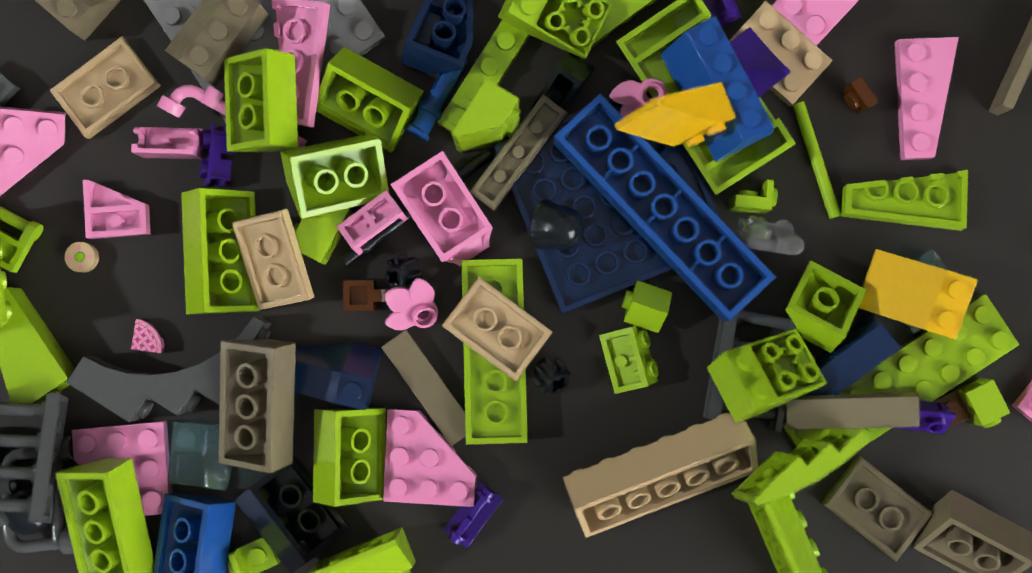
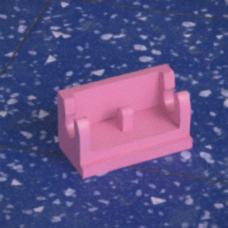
[131,127,203,159]
[336,190,408,255]

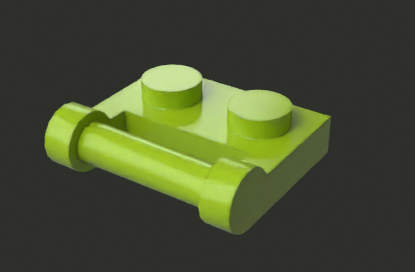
[0,206,44,273]

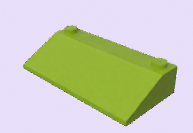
[616,0,796,195]

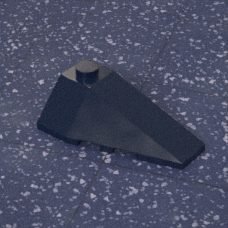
[294,342,383,410]

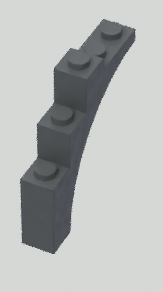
[66,316,272,422]

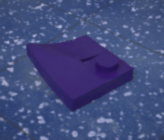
[730,27,791,98]

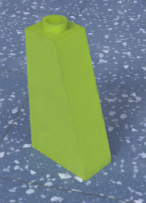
[0,286,75,404]

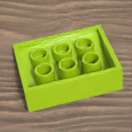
[748,493,828,573]

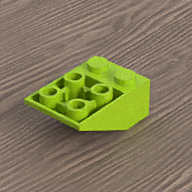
[498,0,613,59]
[707,328,827,423]

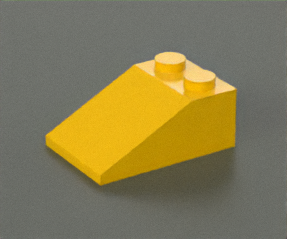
[615,82,736,148]
[859,249,978,340]

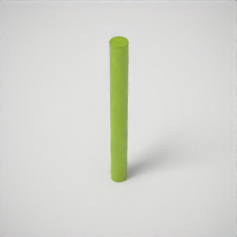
[793,101,841,219]

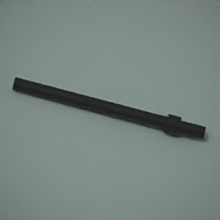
[342,149,493,266]

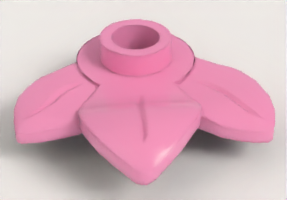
[609,78,668,118]
[385,278,438,331]

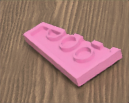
[271,0,331,127]
[895,37,959,160]

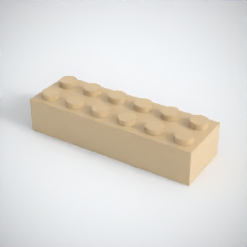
[563,413,758,538]

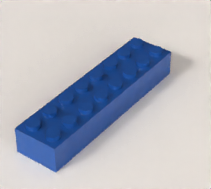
[553,94,776,321]

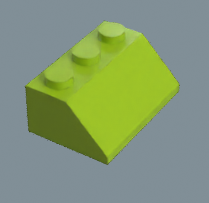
[316,47,424,153]
[224,48,298,152]
[451,79,521,153]
[280,134,389,219]
[313,408,386,507]
[308,527,416,573]

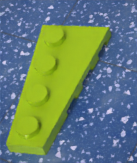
[841,170,968,231]

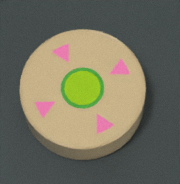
[65,242,99,273]

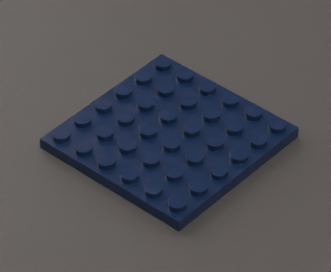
[494,91,720,314]

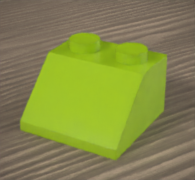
[785,260,866,353]

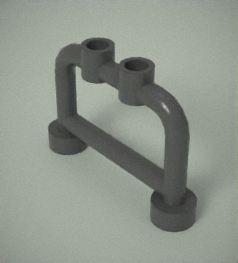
[0,435,74,555]

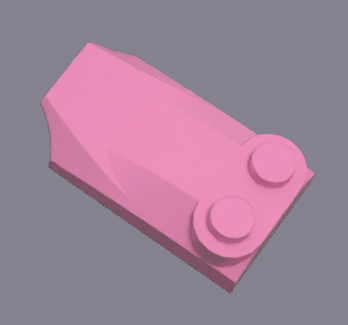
[391,151,493,266]

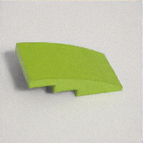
[731,428,870,506]

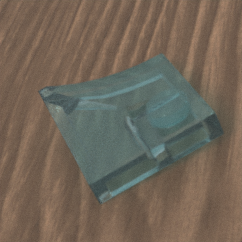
[168,421,232,490]

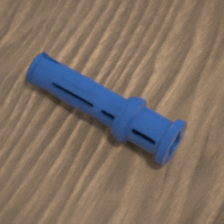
[404,60,468,142]

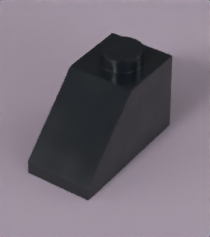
[530,52,595,111]

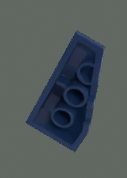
[401,0,474,74]

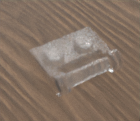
[737,216,804,255]

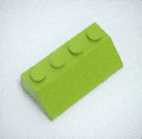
[181,188,259,315]
[55,458,155,573]

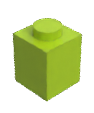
[622,280,672,333]
[957,378,1010,428]

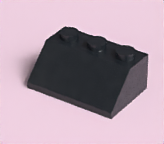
[235,455,349,573]

